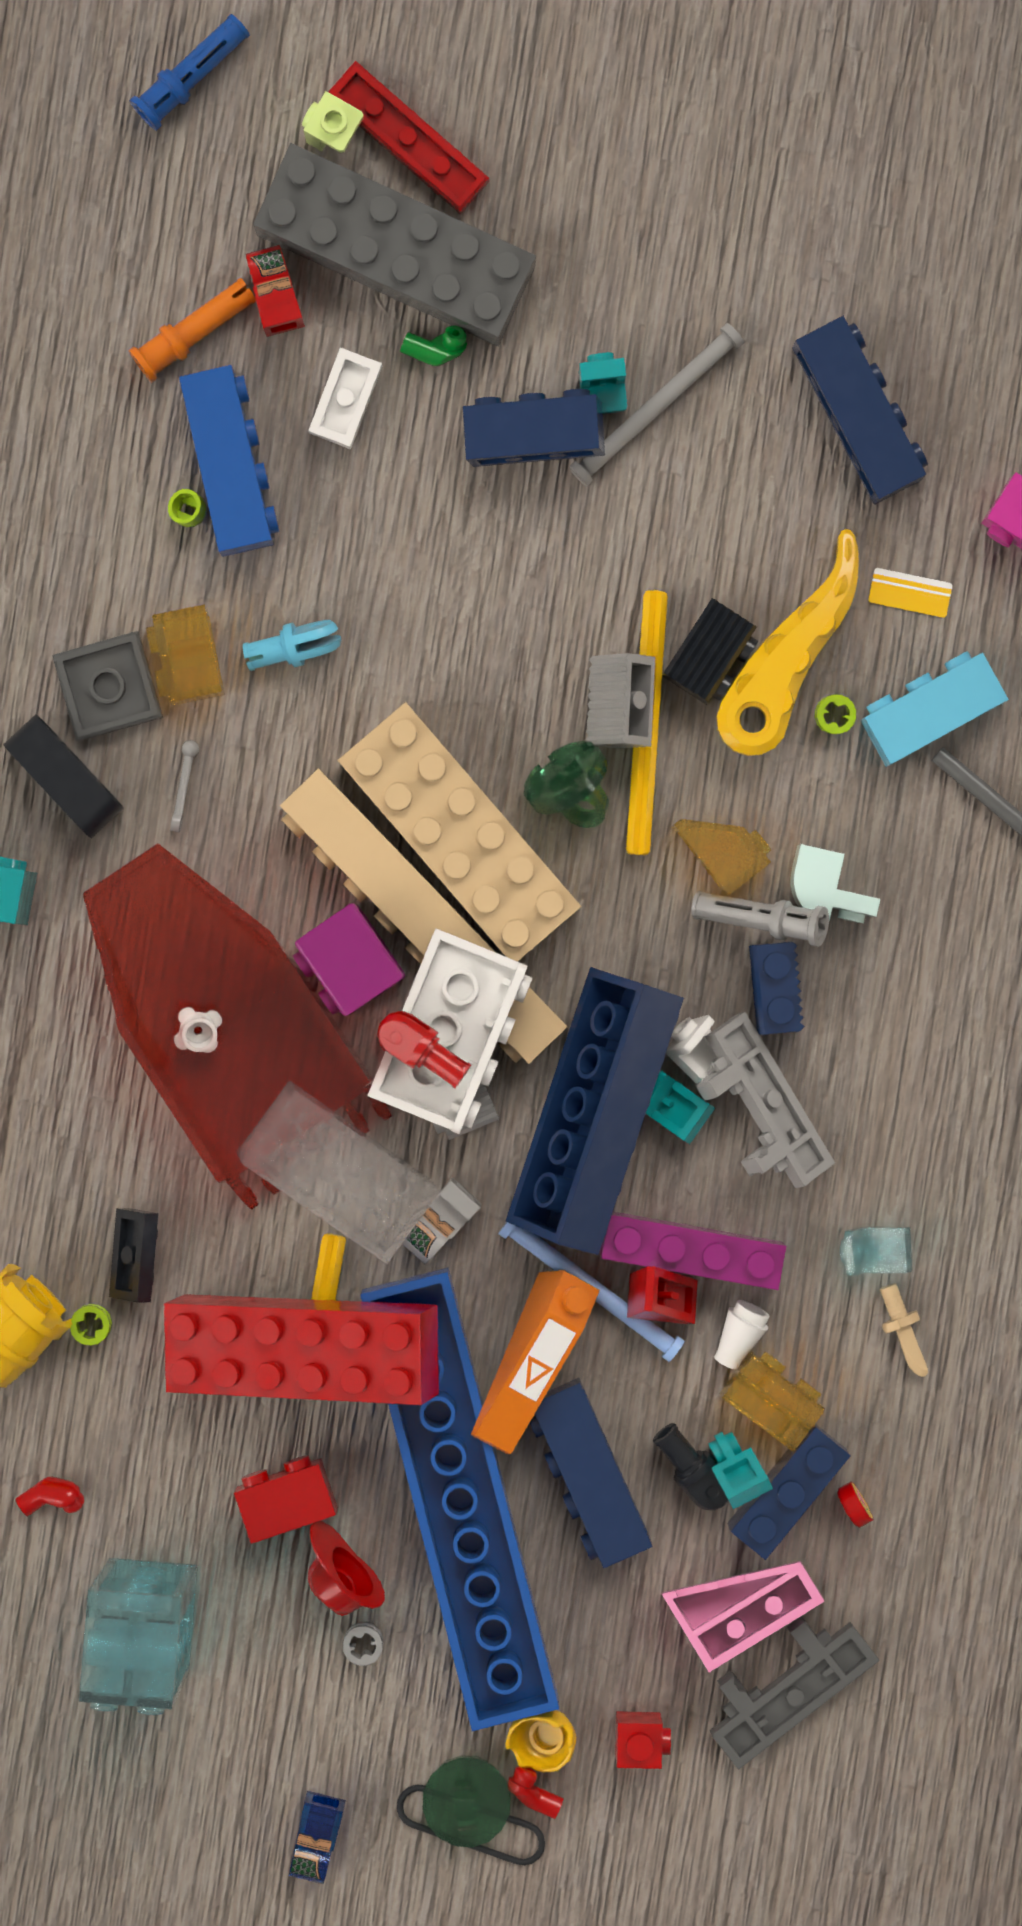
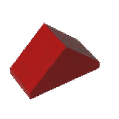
[627,1266,698,1324]

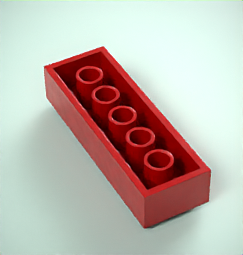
[164,1294,439,1405]

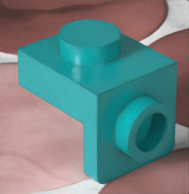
[578,352,628,414]
[646,1071,715,1145]

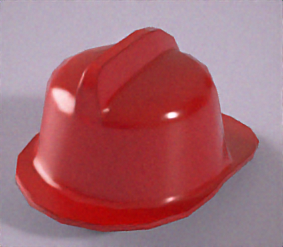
[308,1521,385,1616]

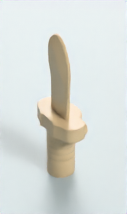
[880,1283,928,1377]

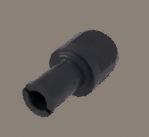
[653,1423,728,1511]

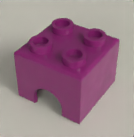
[292,903,405,1016]

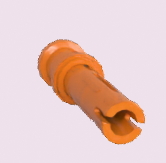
[128,278,256,383]

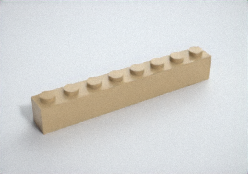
[280,768,567,1064]

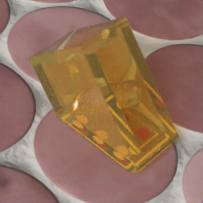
[672,819,771,896]

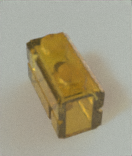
[719,1351,825,1452]

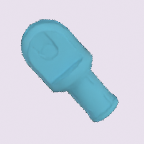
[242,620,341,671]

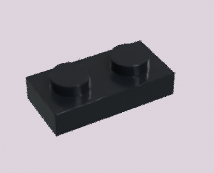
[109,1208,158,1303]

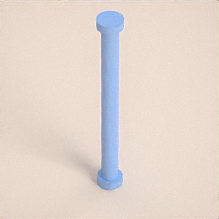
[498,1222,685,1362]

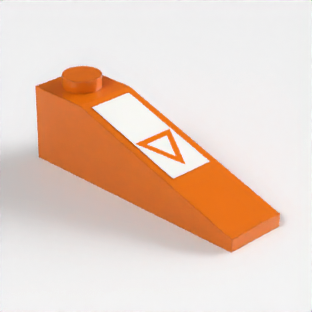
[471,1270,600,1454]

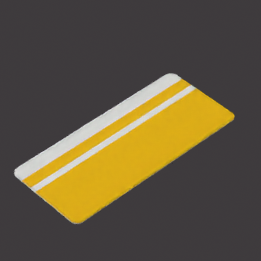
[868,568,952,618]

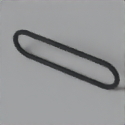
[397,1784,545,1866]

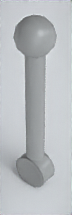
[170,740,199,832]

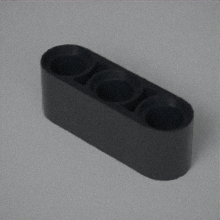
[3,714,124,839]

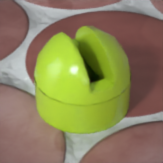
[168,489,207,527]

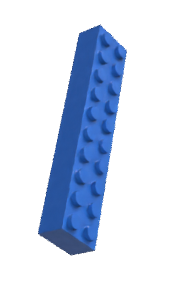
[360,1267,559,1731]

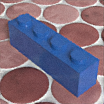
[179,365,280,557]

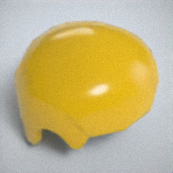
[505,1710,577,1773]

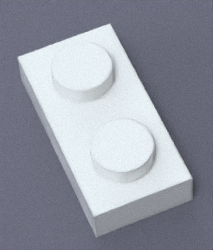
[308,347,383,449]

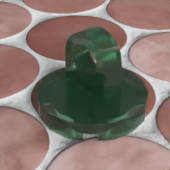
[524,741,609,828]
[422,1755,511,1847]

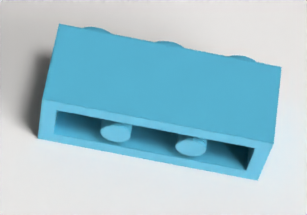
[860,651,1009,767]

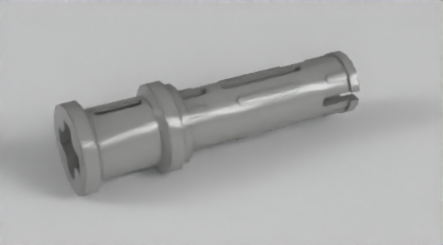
[691,891,829,947]

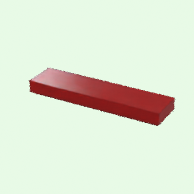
[328,61,490,215]

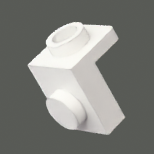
[666,1015,717,1084]

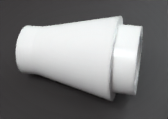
[714,1300,770,1370]

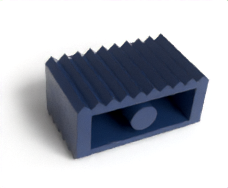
[749,942,805,1035]

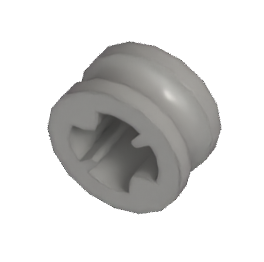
[343,1622,383,1666]

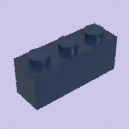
[463,389,605,467]
[727,1420,851,1560]

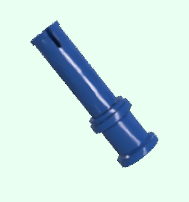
[129,14,250,131]

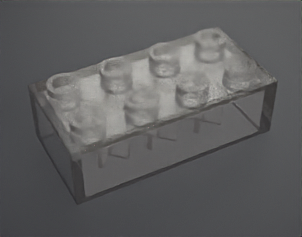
[237,1080,440,1264]

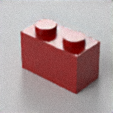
[234,1455,338,1544]

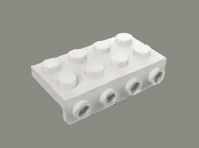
[367,929,532,1134]

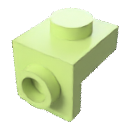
[302,91,363,153]

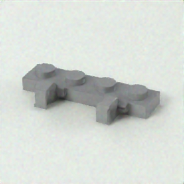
[695,1012,835,1188]

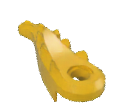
[716,529,859,756]

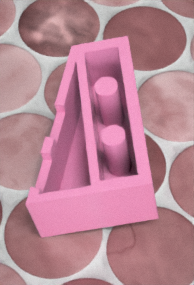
[662,1561,824,1672]

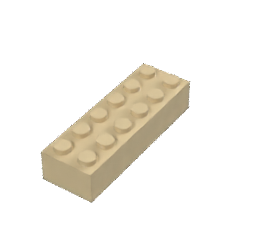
[337,702,582,962]

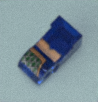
[289,1790,346,1884]

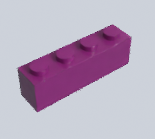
[600,1211,787,1290]

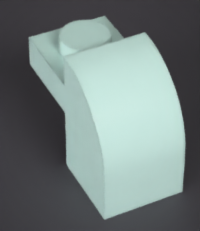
[790,844,880,924]

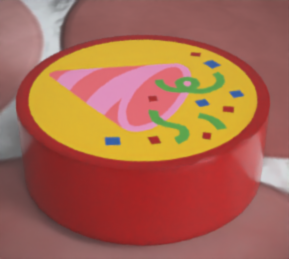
[837,1481,874,1528]

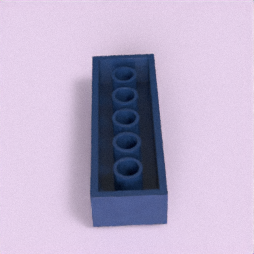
[505,967,684,1255]

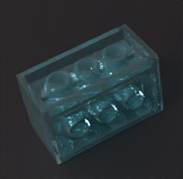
[79,1558,198,1715]

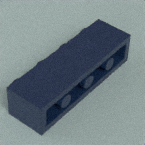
[792,315,928,505]
[530,1378,653,1569]

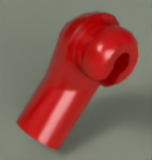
[15,1476,85,1517]
[508,1766,564,1819]

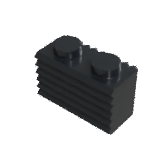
[662,598,758,705]

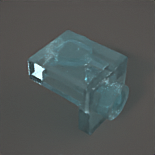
[840,1227,912,1275]

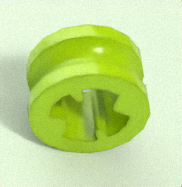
[814,694,856,734]
[70,1303,112,1346]

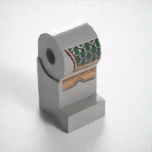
[398,1177,481,1264]

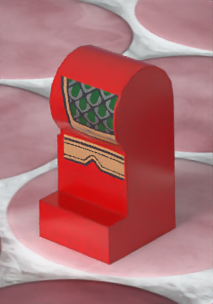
[245,245,305,337]

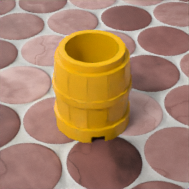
[0,1264,72,1388]

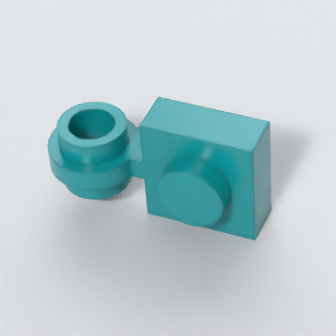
[708,1431,773,1509]

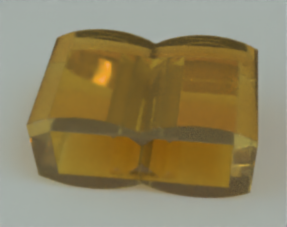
[146,604,225,706]

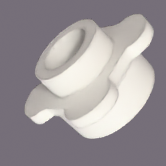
[174,1007,222,1053]

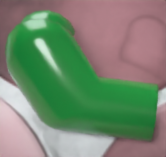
[400,325,467,366]

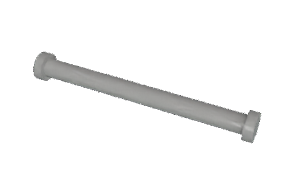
[569,323,744,487]

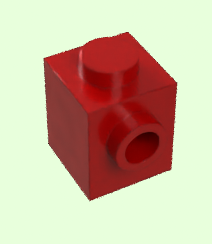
[615,1711,671,1769]

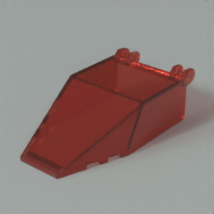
[83,843,392,1210]

